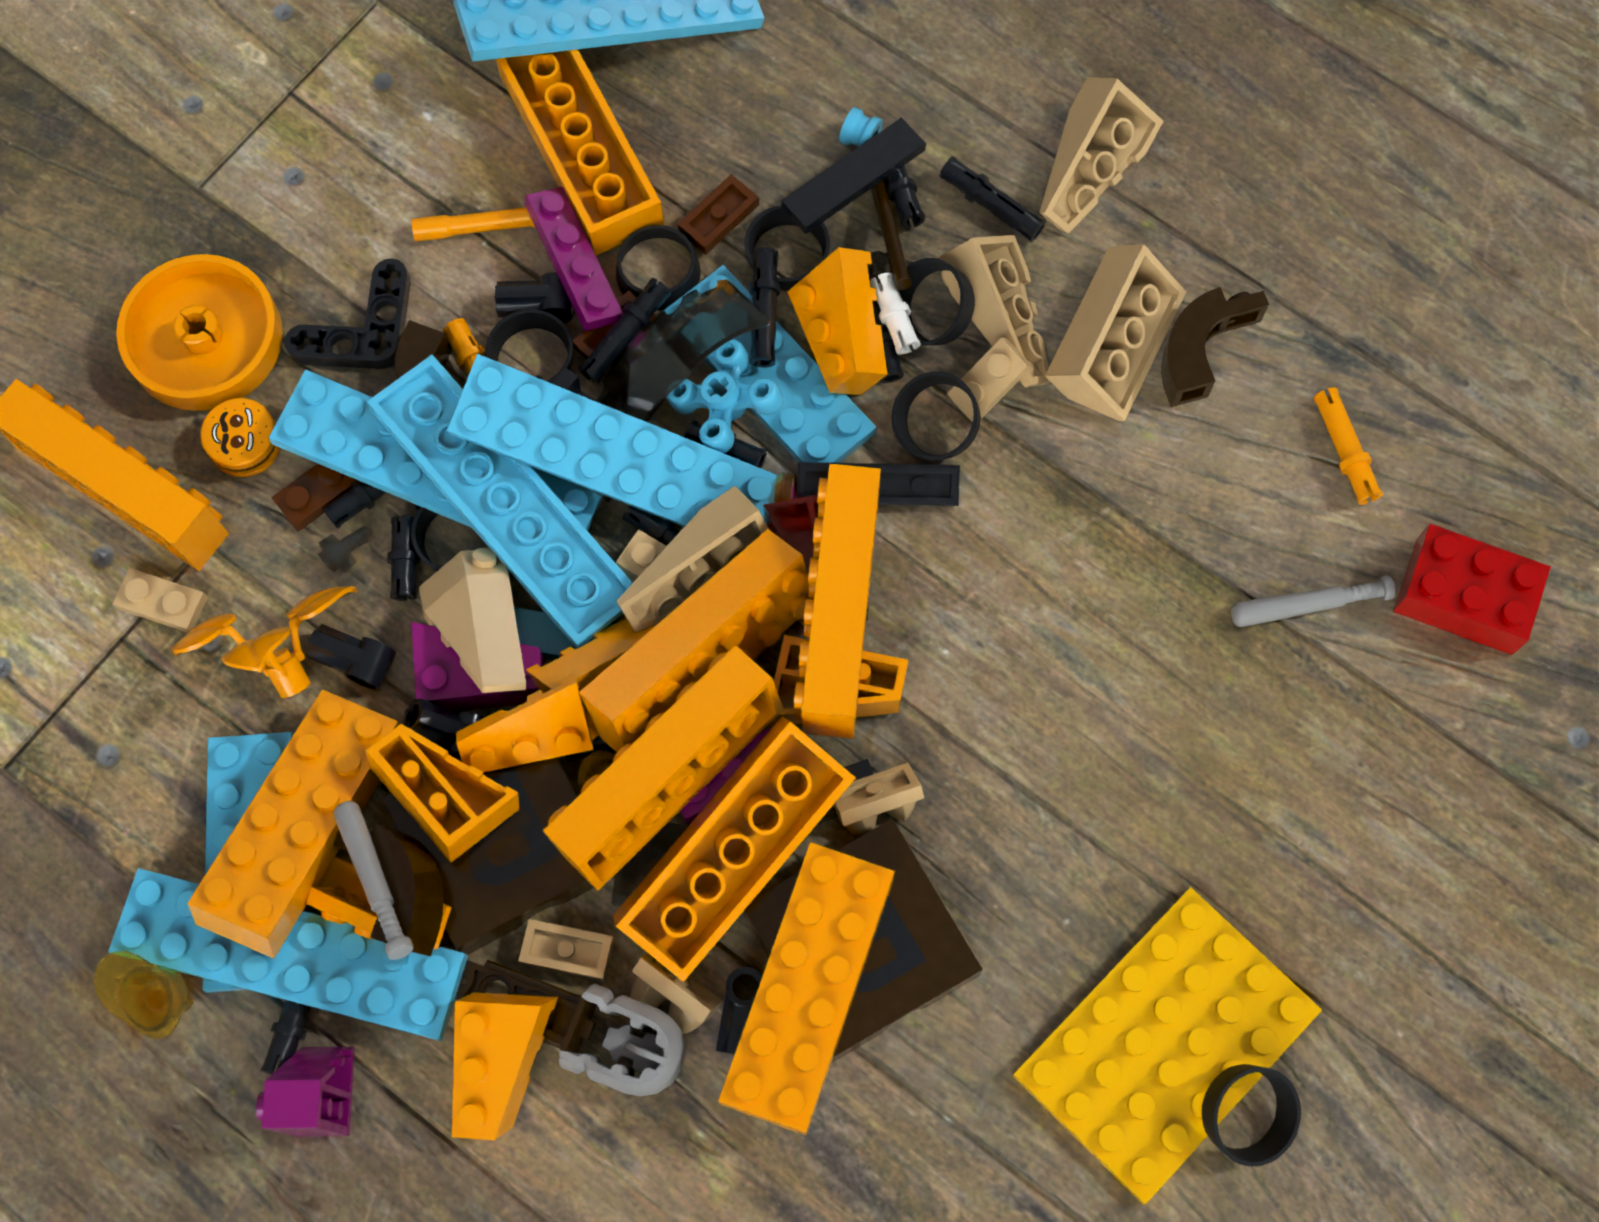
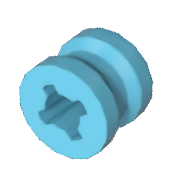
[839,107,883,147]

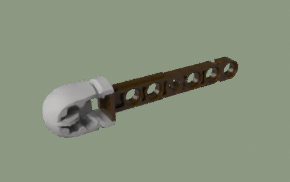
[455,959,686,1097]

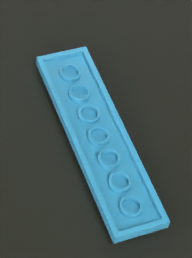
[452,0,764,62]
[446,353,784,527]
[367,355,633,649]
[269,369,603,531]
[108,868,468,1042]

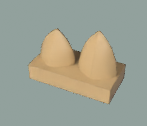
[833,763,924,838]
[630,953,723,1034]

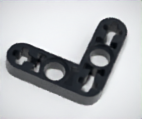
[284,258,411,369]

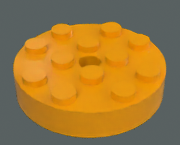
[116,254,283,411]

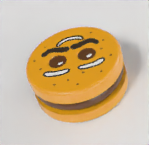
[200,398,281,477]

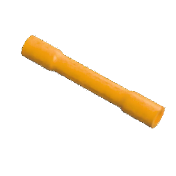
[412,207,535,242]

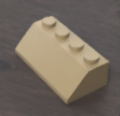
[1045,244,1186,421]

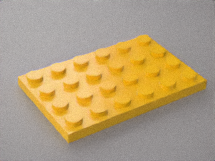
[1012,887,1322,1205]

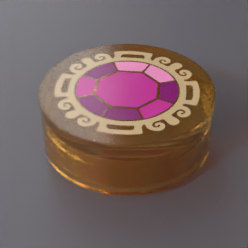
[774,472,797,514]

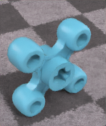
[666,339,783,453]

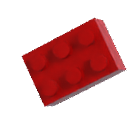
[1393,523,1551,655]

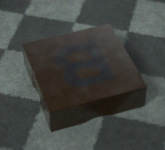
[382,757,618,955]
[743,819,983,1063]

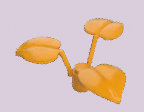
[171,586,358,698]

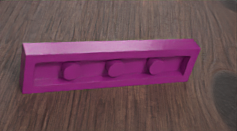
[524,187,623,331]

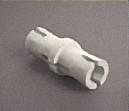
[870,273,921,355]

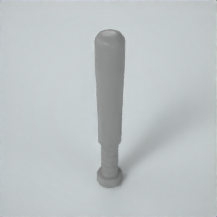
[1231,575,1396,627]
[333,801,413,960]

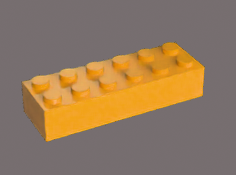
[496,49,664,256]
[0,379,229,571]
[794,464,881,739]
[579,529,814,752]
[543,645,784,891]
[187,690,399,959]
[613,716,856,982]
[718,842,895,1136]

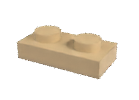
[947,337,1033,423]
[112,568,208,632]
[518,919,614,981]

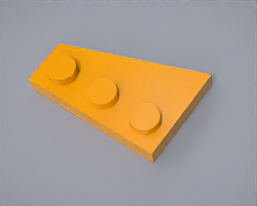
[456,672,593,772]

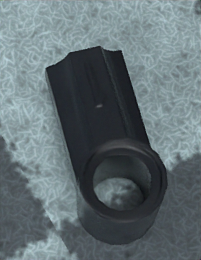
[495,272,573,323]
[306,624,397,691]
[401,698,485,759]
[715,967,762,1055]

